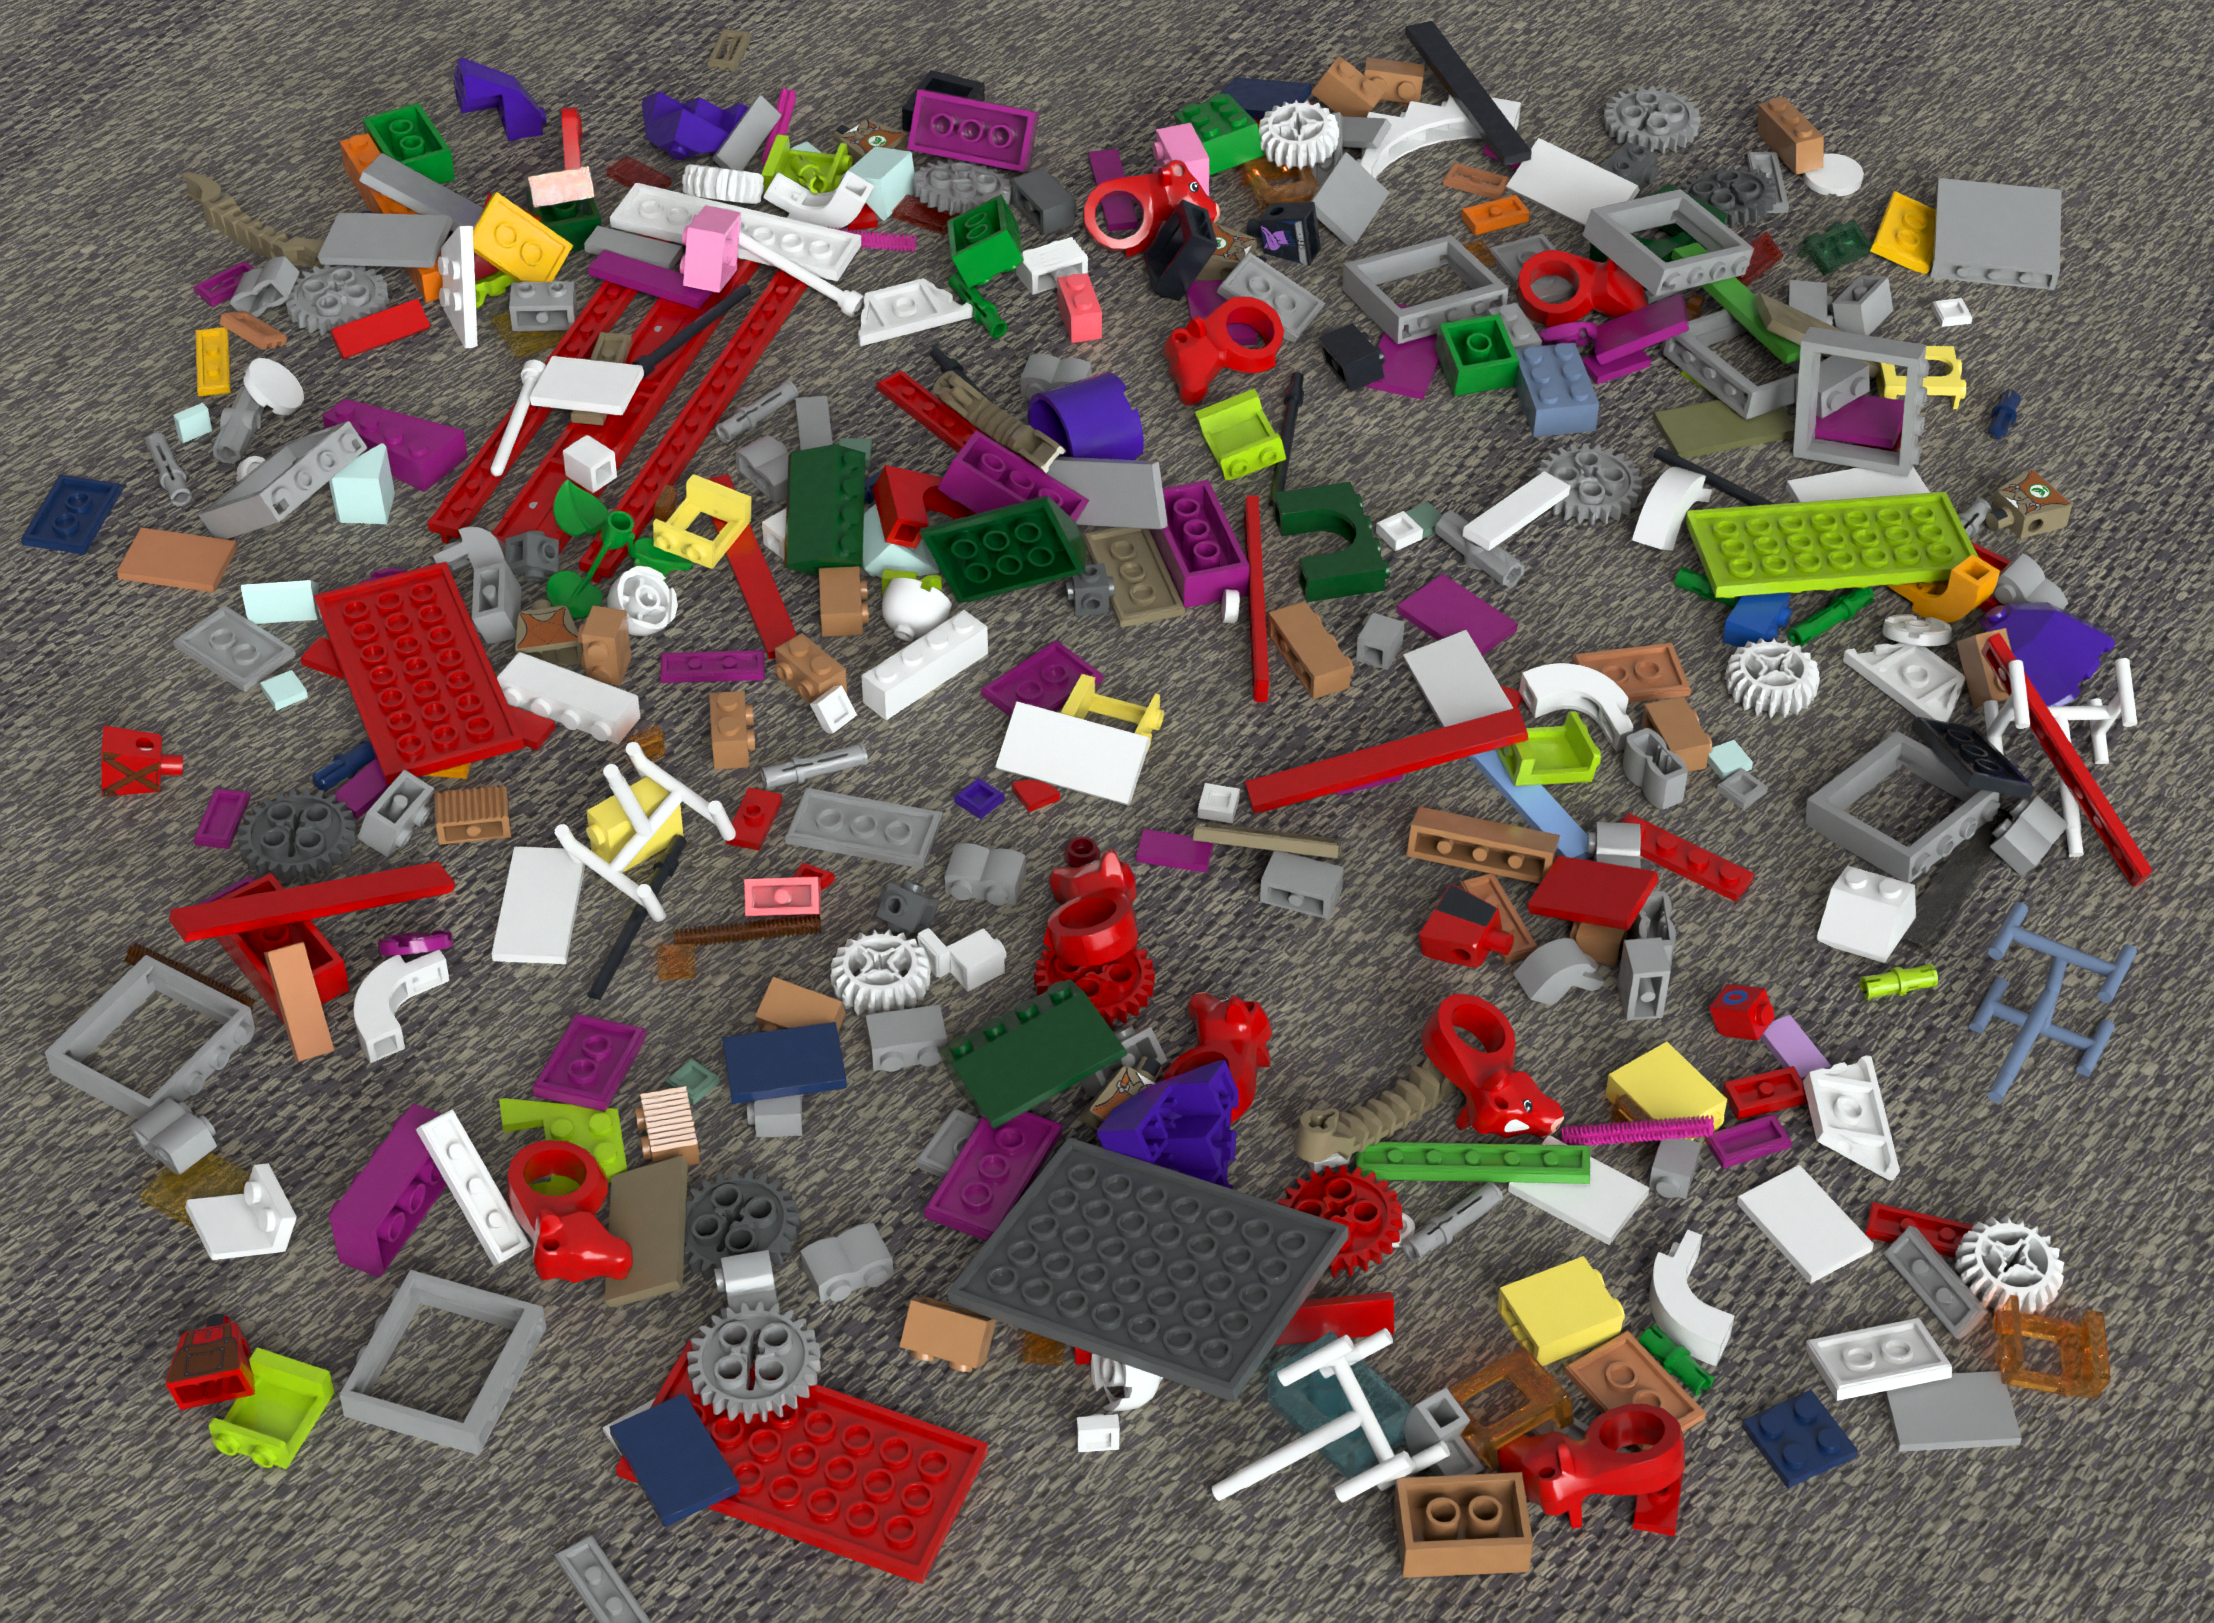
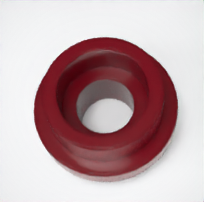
[1064,836,1100,867]

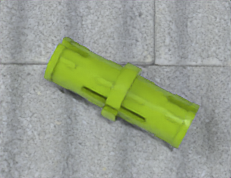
[790,155,828,194]
[1859,963,1938,1000]

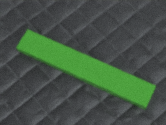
[1671,242,1801,364]
[1356,1142,1590,1184]

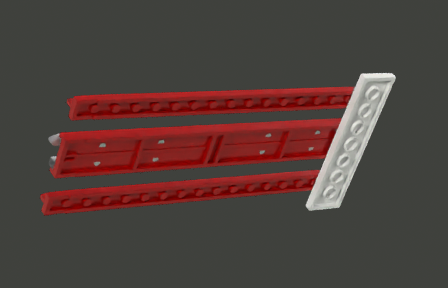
[427,183,861,584]

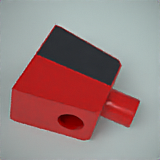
[1419,884,1514,968]

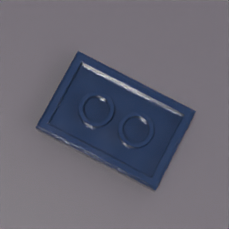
[1219,77,1312,120]
[21,475,123,555]
[722,1022,847,1104]
[609,1393,740,1527]

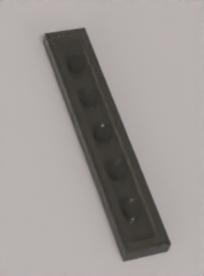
[1899,808,2013,955]

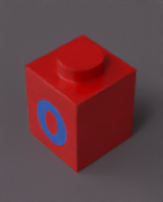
[1709,984,1775,1041]

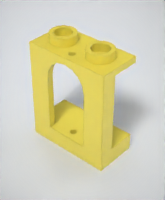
[1875,346,1966,409]
[653,474,751,569]
[1061,674,1164,752]

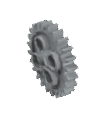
[1603,86,1701,154]
[913,159,1012,215]
[286,265,389,336]
[1536,443,1643,525]
[687,1301,821,1423]

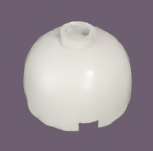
[607,566,678,636]
[882,578,952,642]
[1091,1354,1163,1411]

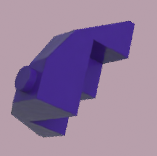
[453,58,547,141]
[642,91,748,160]
[1979,602,2116,706]
[1096,1060,1239,1189]

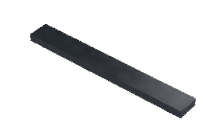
[1405,21,1532,166]

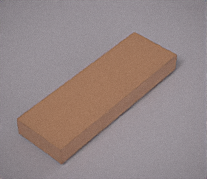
[1460,873,1539,963]
[264,942,335,1062]

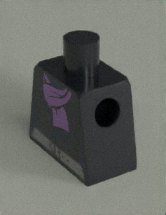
[1246,202,1321,266]

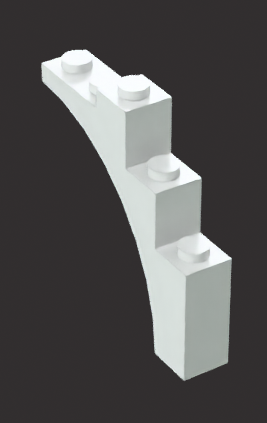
[1357,95,1521,179]

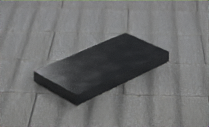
[1911,717,2034,799]

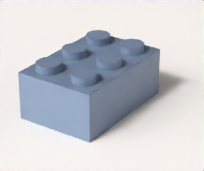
[1514,343,1599,437]

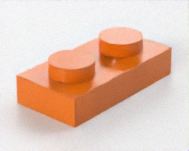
[1461,195,1530,236]

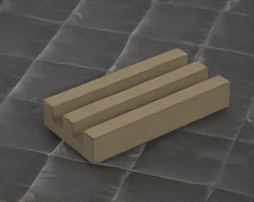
[707,29,751,72]

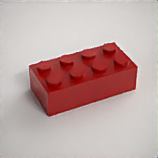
[212,873,350,1024]

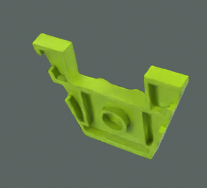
[499,1098,627,1222]

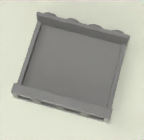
[1930,178,2062,290]

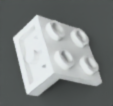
[185,1163,297,1260]

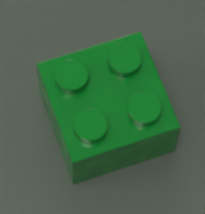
[1435,314,1519,397]

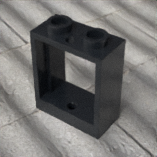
[902,70,985,132]
[1143,199,1218,301]

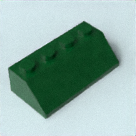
[784,444,866,577]

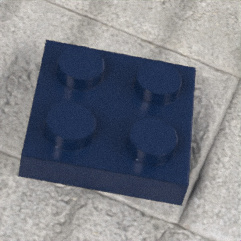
[1742,1390,1858,1488]

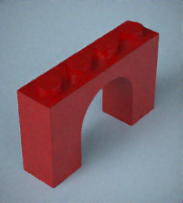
[872,465,976,549]

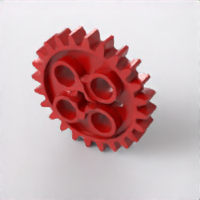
[1034,943,1155,1028]
[1278,1165,1403,1278]

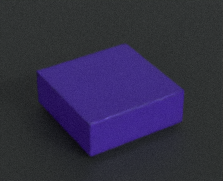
[954,778,1005,820]

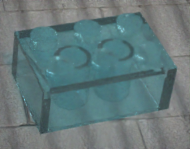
[1268,1331,1413,1480]

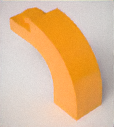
[1887,554,2000,623]

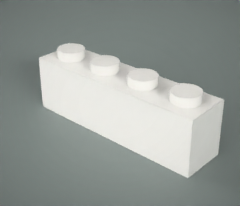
[862,610,988,720]
[497,652,640,744]

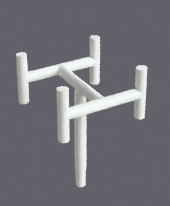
[1983,658,2137,857]
[555,742,736,922]
[1212,1328,1450,1502]

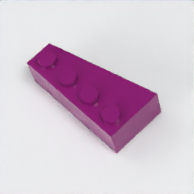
[322,398,468,492]

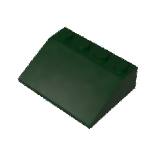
[920,495,1087,602]
[938,979,1128,1129]

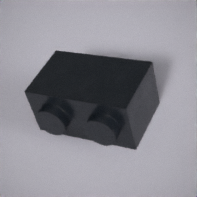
[1319,323,1385,392]

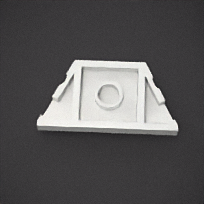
[438,225,478,348]
[858,278,973,346]
[1843,642,1966,722]
[1803,1056,1900,1181]

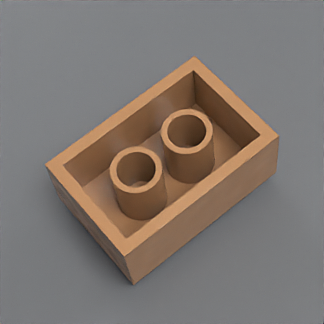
[1393,1472,1533,1578]

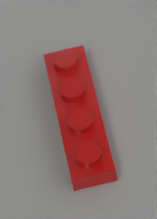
[1620,813,1754,902]

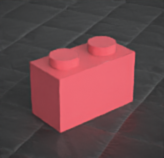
[1057,273,1102,343]
[744,877,821,917]

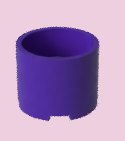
[1027,372,1144,474]

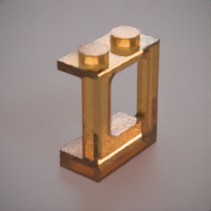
[1242,157,1320,216]
[528,166,595,208]
[1993,1295,2111,1399]
[1448,1346,1574,1470]

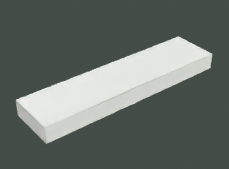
[1462,471,1570,551]
[416,1109,531,1267]

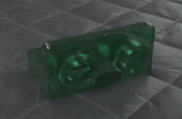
[1797,219,1872,276]

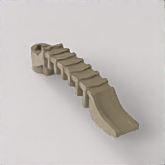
[183,172,336,269]
[933,371,1066,474]
[1294,1037,1483,1162]

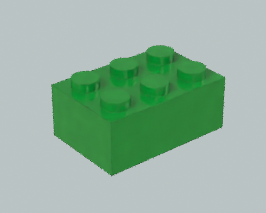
[1173,94,1265,176]
[362,103,455,184]
[947,194,1024,288]

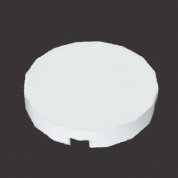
[1803,153,1864,196]
[243,358,304,415]
[1882,614,1952,646]

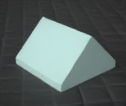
[841,146,915,221]
[329,443,395,524]
[241,580,319,624]

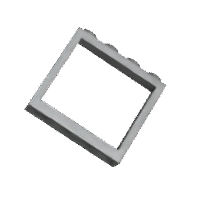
[1582,189,1754,296]
[1343,235,1508,344]
[1663,309,1827,420]
[1793,327,1930,476]
[199,421,367,539]
[1805,731,2000,883]
[45,955,255,1120]
[338,1270,546,1455]

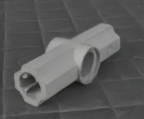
[212,386,264,464]
[1435,510,1525,588]

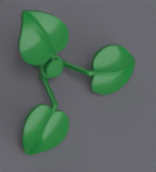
[546,479,694,620]

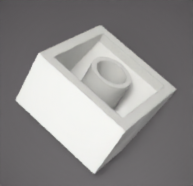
[1817,866,1916,963]

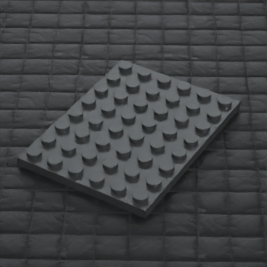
[947,1137,1348,1402]

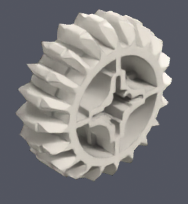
[1259,100,1339,170]
[682,164,764,204]
[1725,638,1820,719]
[830,929,931,1016]
[1954,1215,2064,1320]

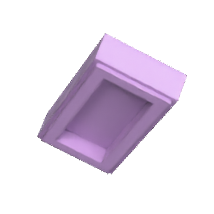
[1760,1015,1831,1081]

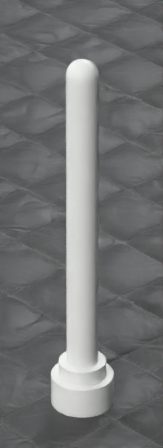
[739,231,864,318]
[490,360,546,476]

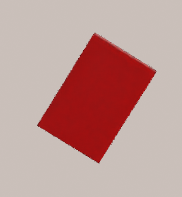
[1527,856,1659,930]

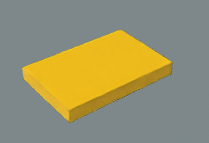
[1870,191,1935,274]
[473,192,573,283]

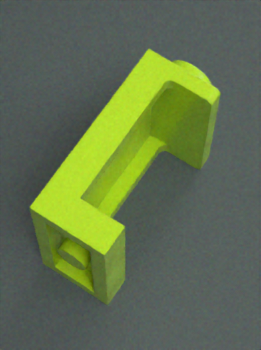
[761,134,853,195]
[1195,388,1286,481]
[1495,711,1601,786]
[208,1347,334,1469]

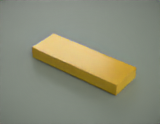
[195,327,231,396]

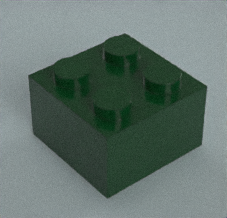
[526,180,602,252]

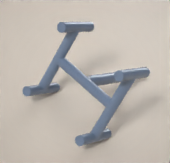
[1969,902,2137,1103]

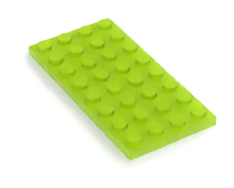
[1685,492,1979,598]

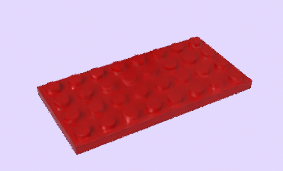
[314,562,524,785]
[616,1340,988,1585]

